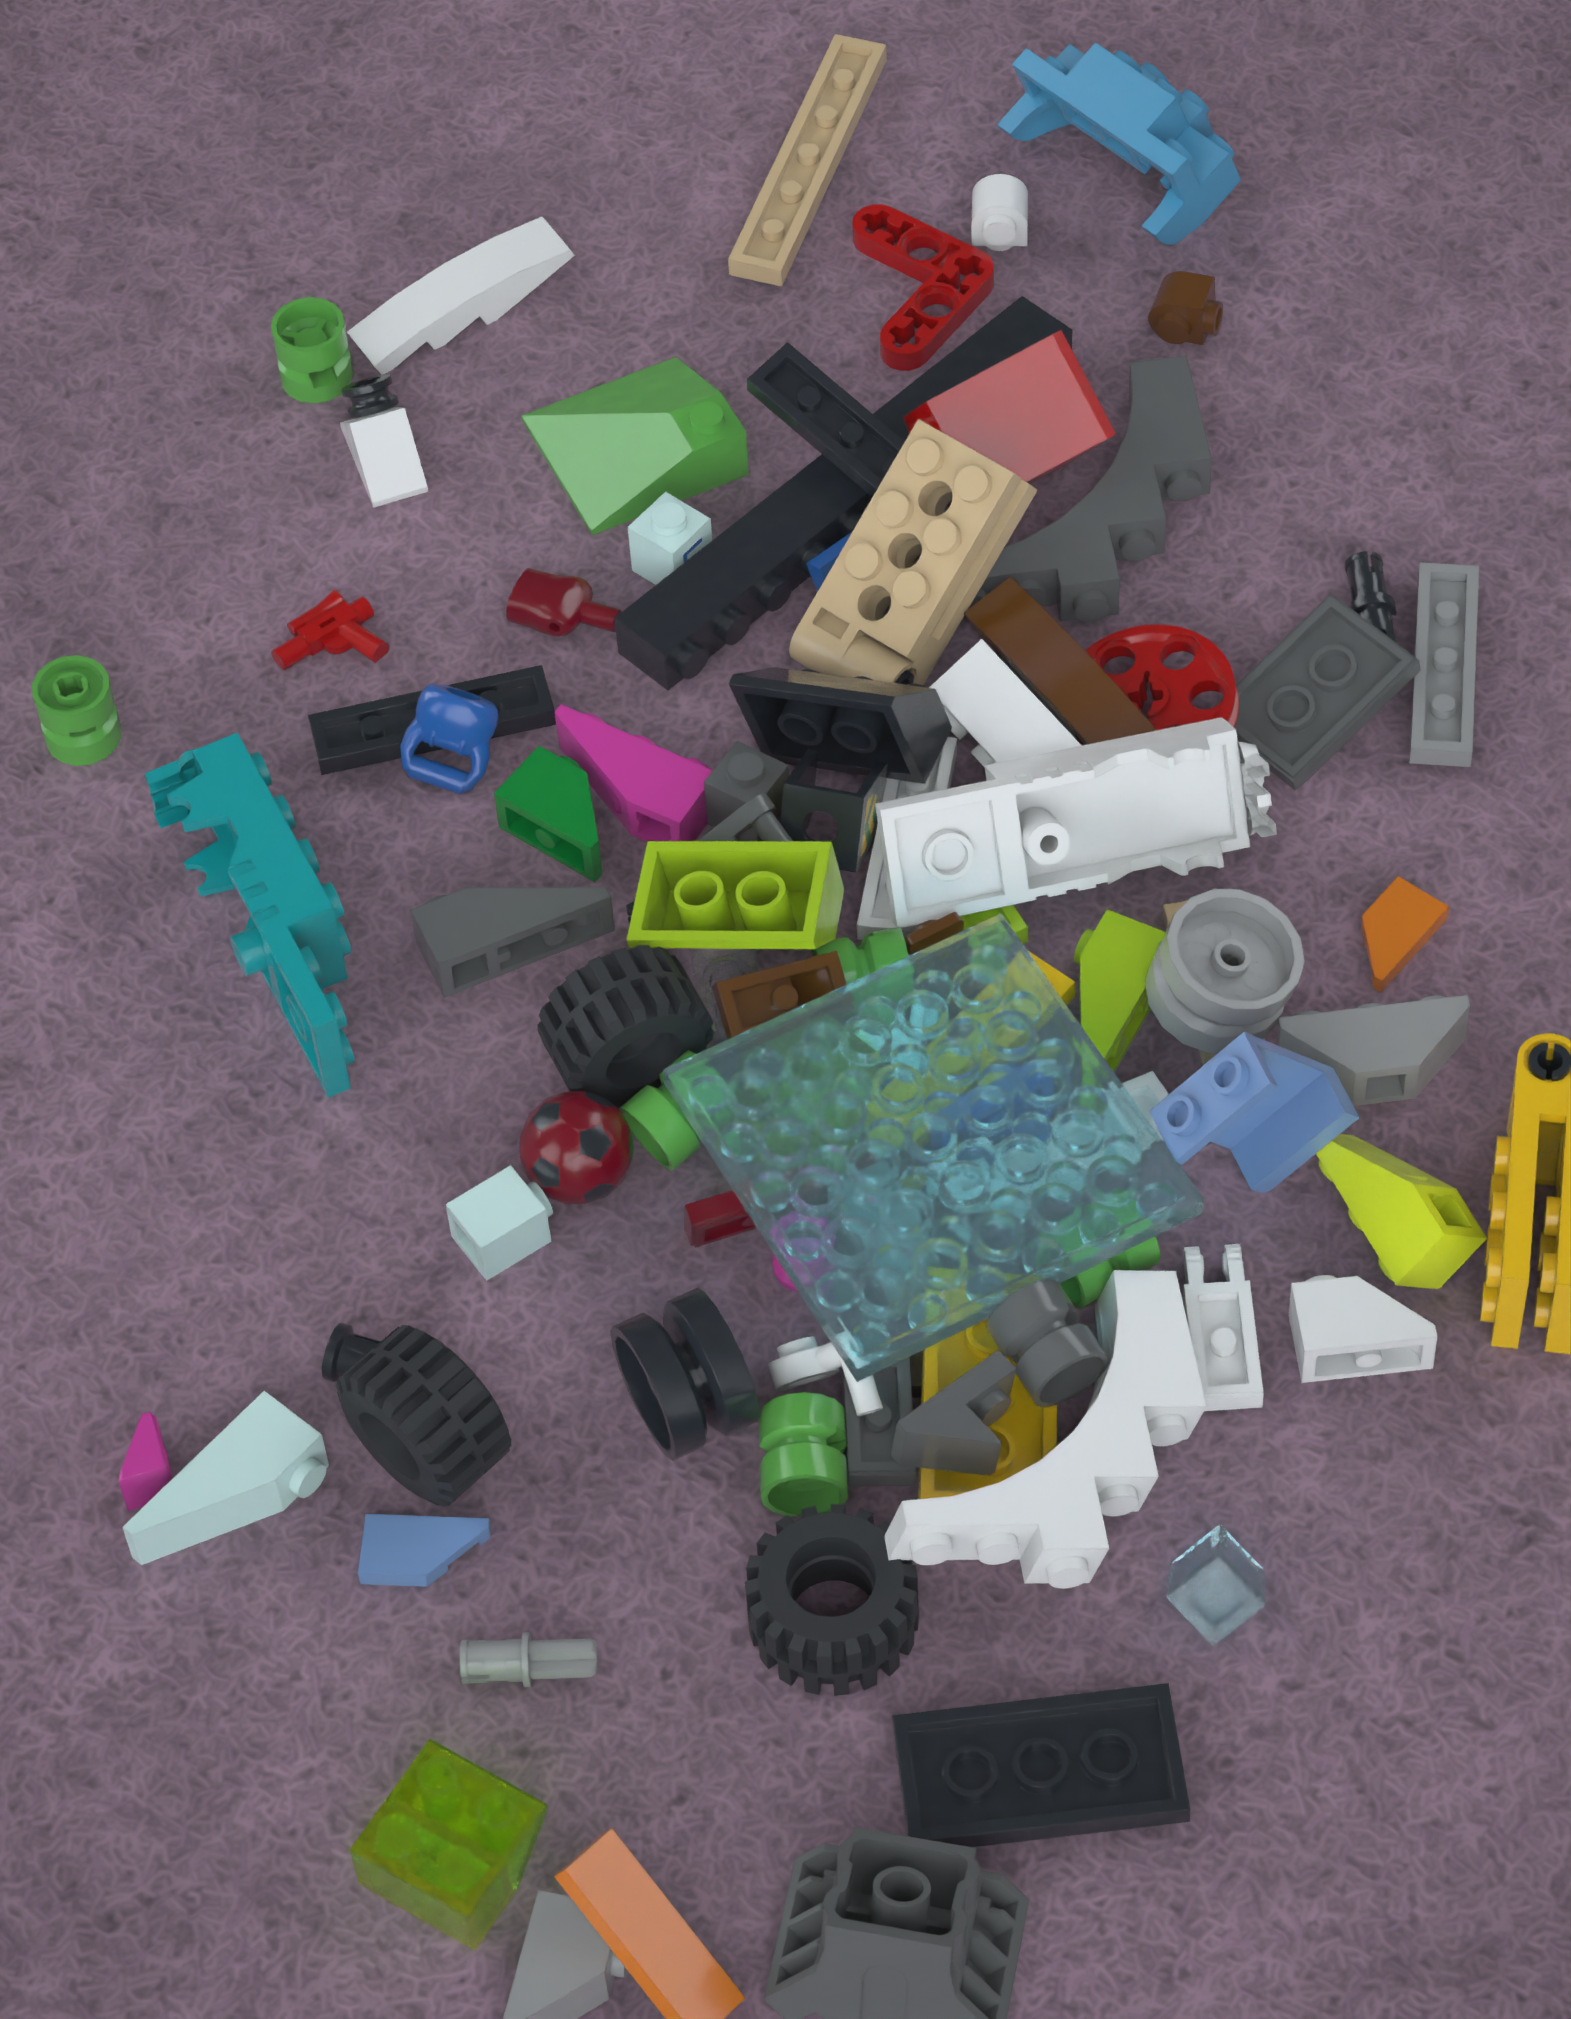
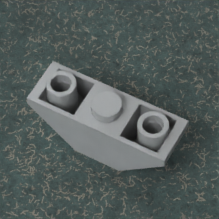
[1276,995,1470,1106]

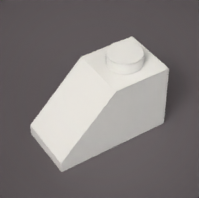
[1288,1275,1437,1383]

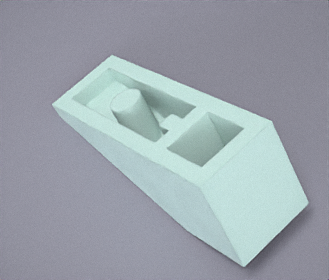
[122,1391,329,1565]

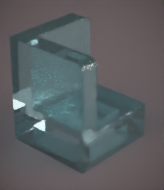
[1167,1524,1266,1646]

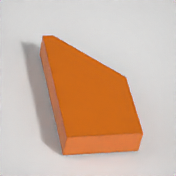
[1361,876,1449,993]

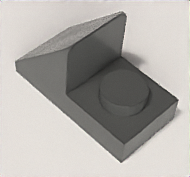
[890,1350,1016,1475]

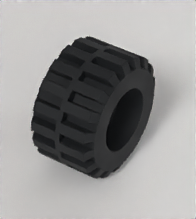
[537,945,714,1109]
[336,1325,512,1507]
[745,1504,919,1696]

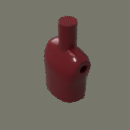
[506,568,621,637]

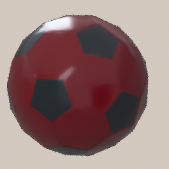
[519,1090,634,1205]

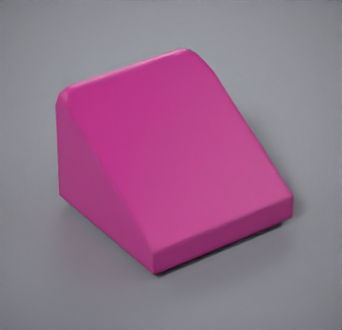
[119,1412,173,1511]

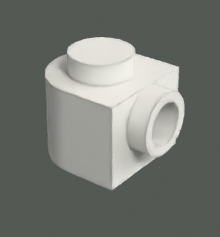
[971,174,1028,251]

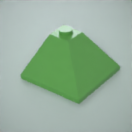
[521,357,749,535]

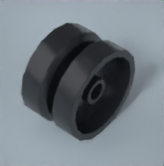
[610,1288,760,1461]

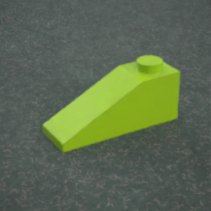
[1074,909,1166,1109]

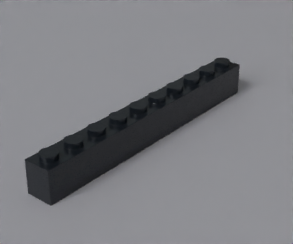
[615,296,1073,690]

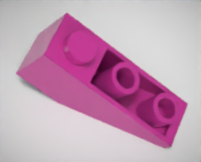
[555,704,713,842]

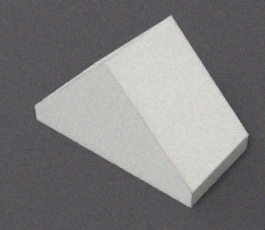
[340,407,428,508]

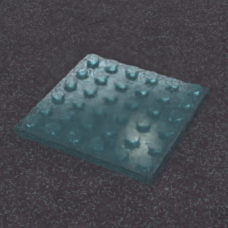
[663,913,1204,1382]

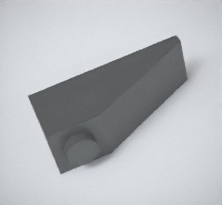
[410,887,615,998]

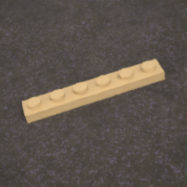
[728,34,887,287]

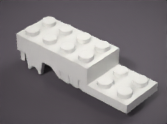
[875,717,1277,928]

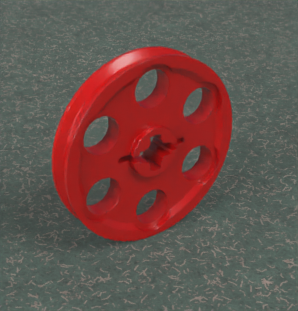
[1057,624,1239,746]

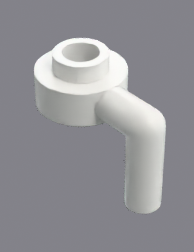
[768,1335,883,1416]

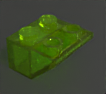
[349,1738,548,1951]

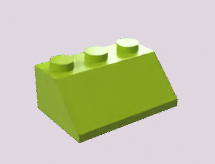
[627,841,844,949]

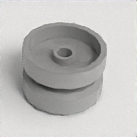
[1145,889,1305,1053]

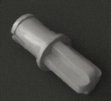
[460,1632,598,1688]

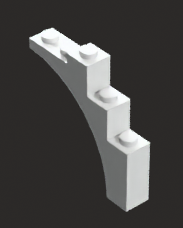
[884,1270,1207,1589]

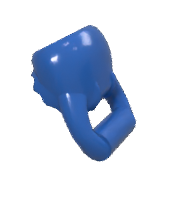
[400,684,498,795]

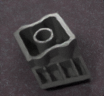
[764,1827,1029,2019]

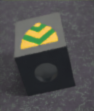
[780,749,887,873]

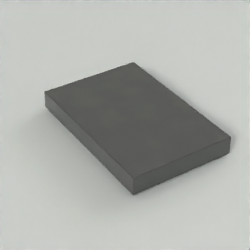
[1214,594,1421,790]

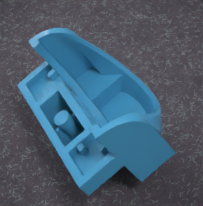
[997,42,1241,245]

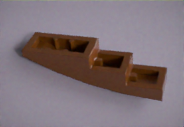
[964,577,1157,745]

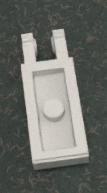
[1183,1244,1263,1411]

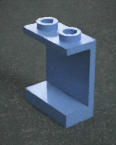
[1149,1032,1360,1193]

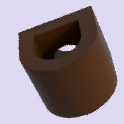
[1148,271,1223,345]

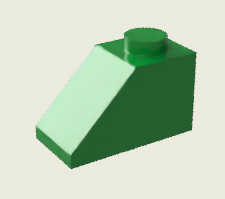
[494,746,603,882]

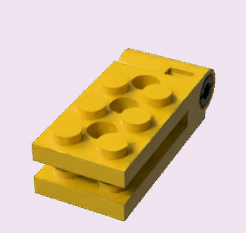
[1480,1033,1571,1354]

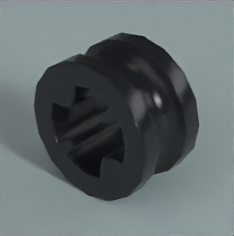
[342,374,399,418]

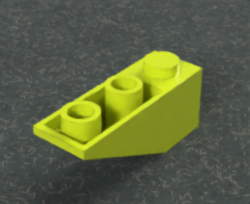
[1316,1134,1487,1289]

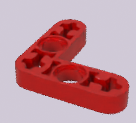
[852,204,994,371]

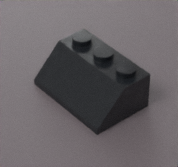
[728,667,952,784]

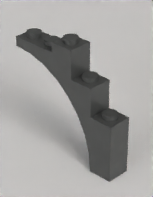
[963,355,1212,622]

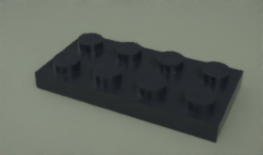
[892,1683,1190,1847]

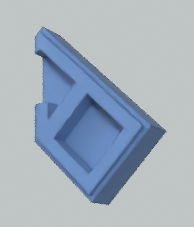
[358,1514,491,1587]

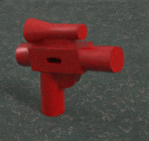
[271,589,389,670]

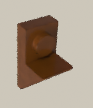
[712,951,855,1047]

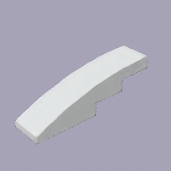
[347,217,575,375]

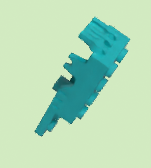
[144,732,355,1098]

